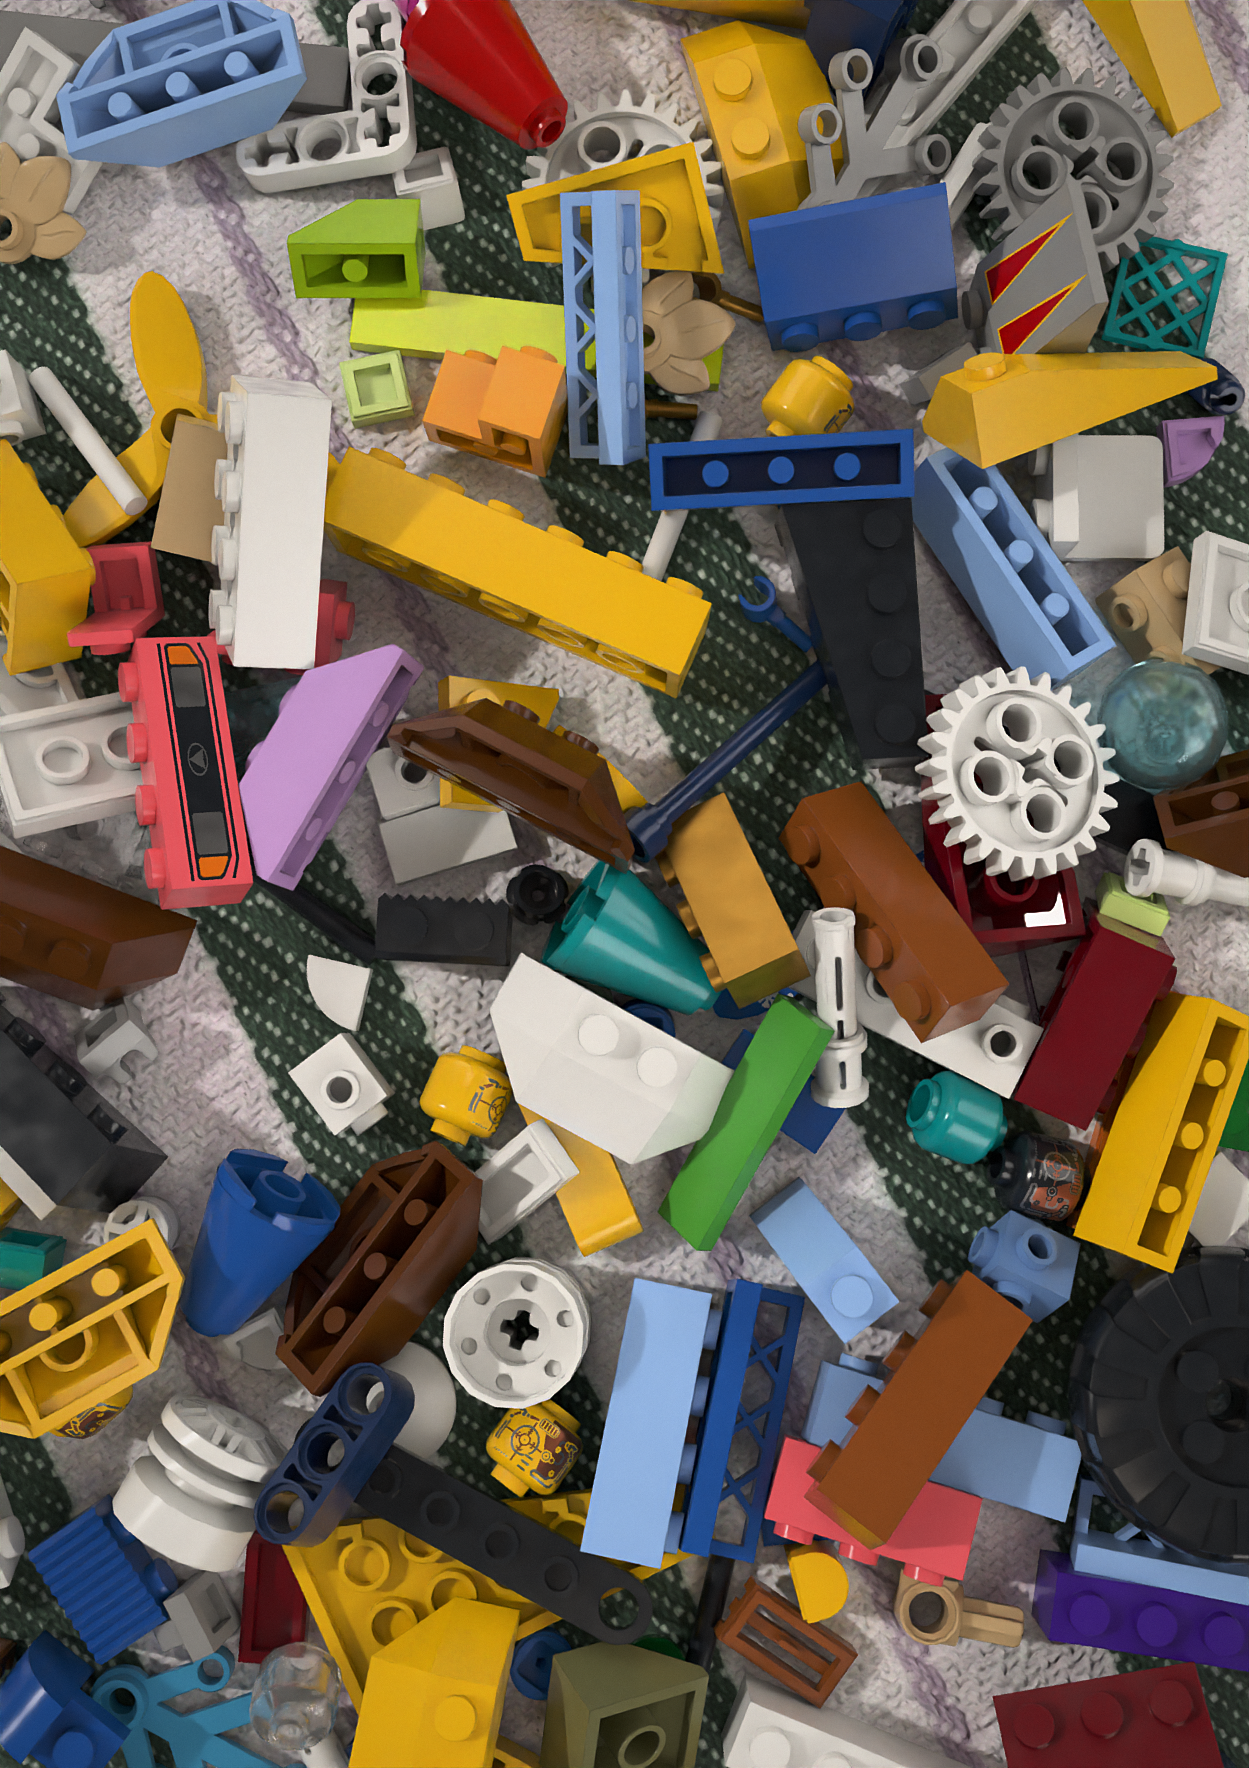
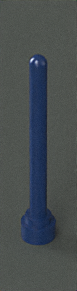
[623,659,827,863]

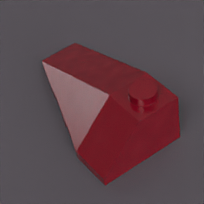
[920,694,1086,958]

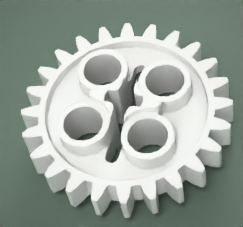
[522,89,724,293]
[915,666,1120,881]

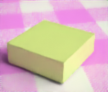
[339,349,415,429]
[1095,872,1170,937]

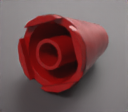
[400,0,568,150]

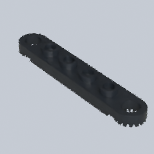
[294,1417,653,1645]

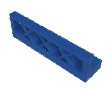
[678,1279,805,1563]

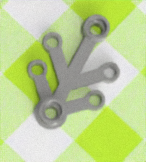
[797,34,951,210]

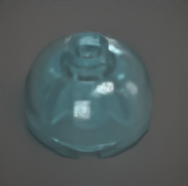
[1097,659,1228,790]

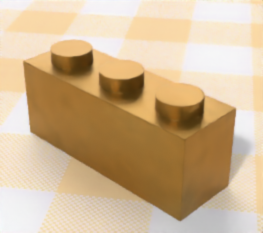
[655,792,811,1009]

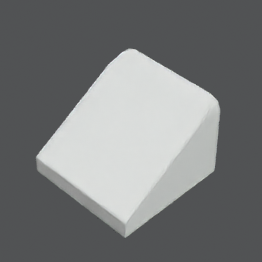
[392,147,465,230]

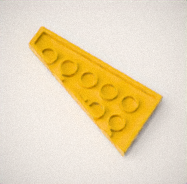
[282,1483,716,1716]

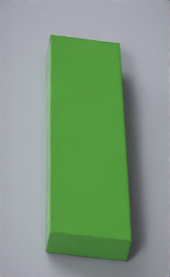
[658,994,835,1251]

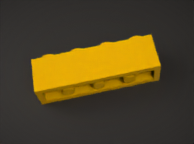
[1073,992,1249,1274]

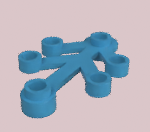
[90,1645,307,1768]

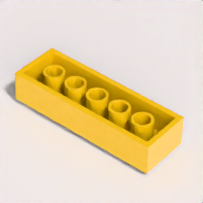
[323,446,712,699]

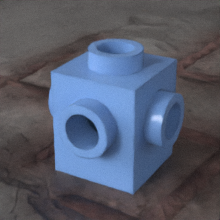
[968,1210,1081,1323]

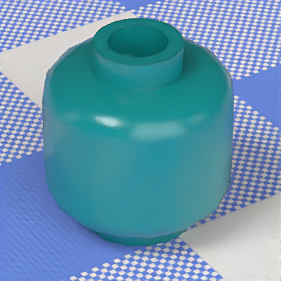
[906,1071,1008,1164]

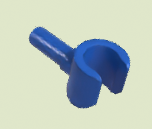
[738,576,813,653]

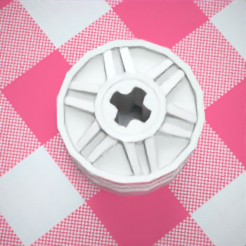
[443,1257,592,1409]
[112,1394,289,1572]

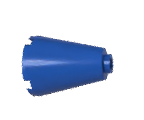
[179,1148,340,1337]

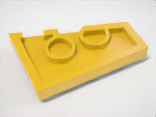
[506,142,725,274]

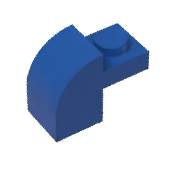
[0,1630,132,1768]

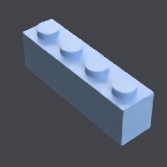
[911,447,1117,691]
[580,1278,722,1569]
[800,1353,1082,1523]

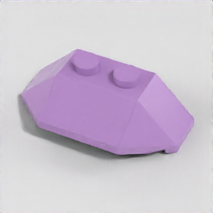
[238,644,424,891]

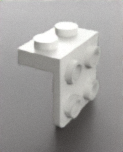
[1028,433,1164,561]

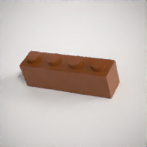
[779,781,1009,1043]
[804,1270,1033,1550]

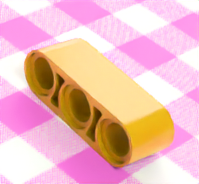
[518,1103,644,1257]

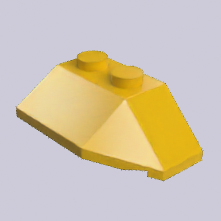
[680,20,844,269]
[0,1218,185,1439]
[348,1596,522,1768]

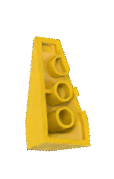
[1082,0,1222,138]
[922,351,1218,469]

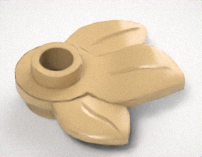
[0,142,87,264]
[642,271,735,396]

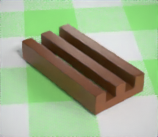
[713,1575,858,1709]

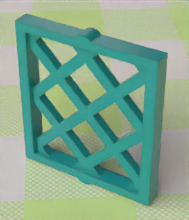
[1101,237,1228,359]

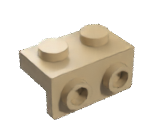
[1095,546,1222,702]

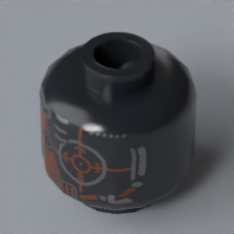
[987,1130,1091,1223]

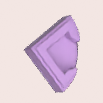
[1156,416,1225,488]

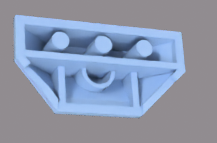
[56,0,307,168]

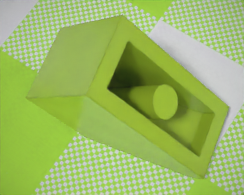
[287,199,426,298]

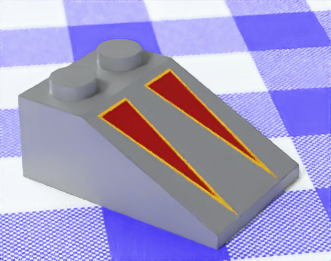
[961,180,1109,355]

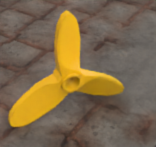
[63,271,340,549]

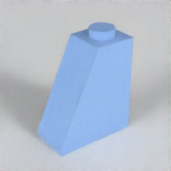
[749,1177,899,1344]

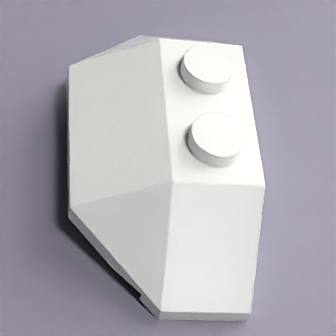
[489,952,735,1165]

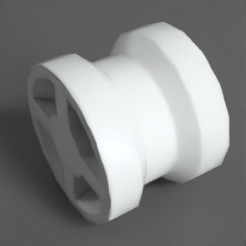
[104,1196,181,1250]

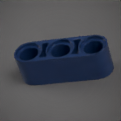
[253,1363,415,1547]

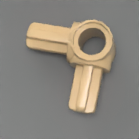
[892,1568,1025,1648]

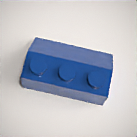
[748,182,958,352]

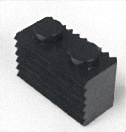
[375,893,513,967]

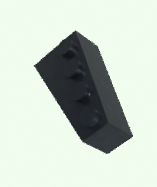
[774,498,929,770]
[0,992,169,1213]

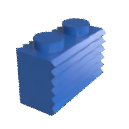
[28,1493,179,1665]

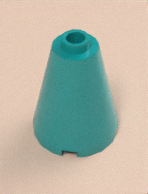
[540,860,722,1016]

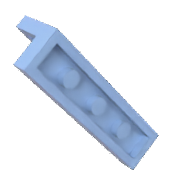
[560,190,646,465]
[1069,1474,1249,1606]

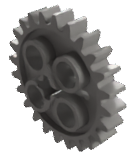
[972,67,1174,274]

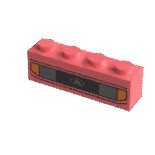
[118,636,253,910]

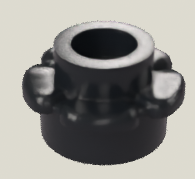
[506,864,569,926]

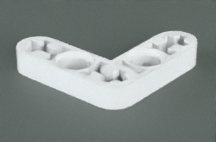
[235,0,417,193]

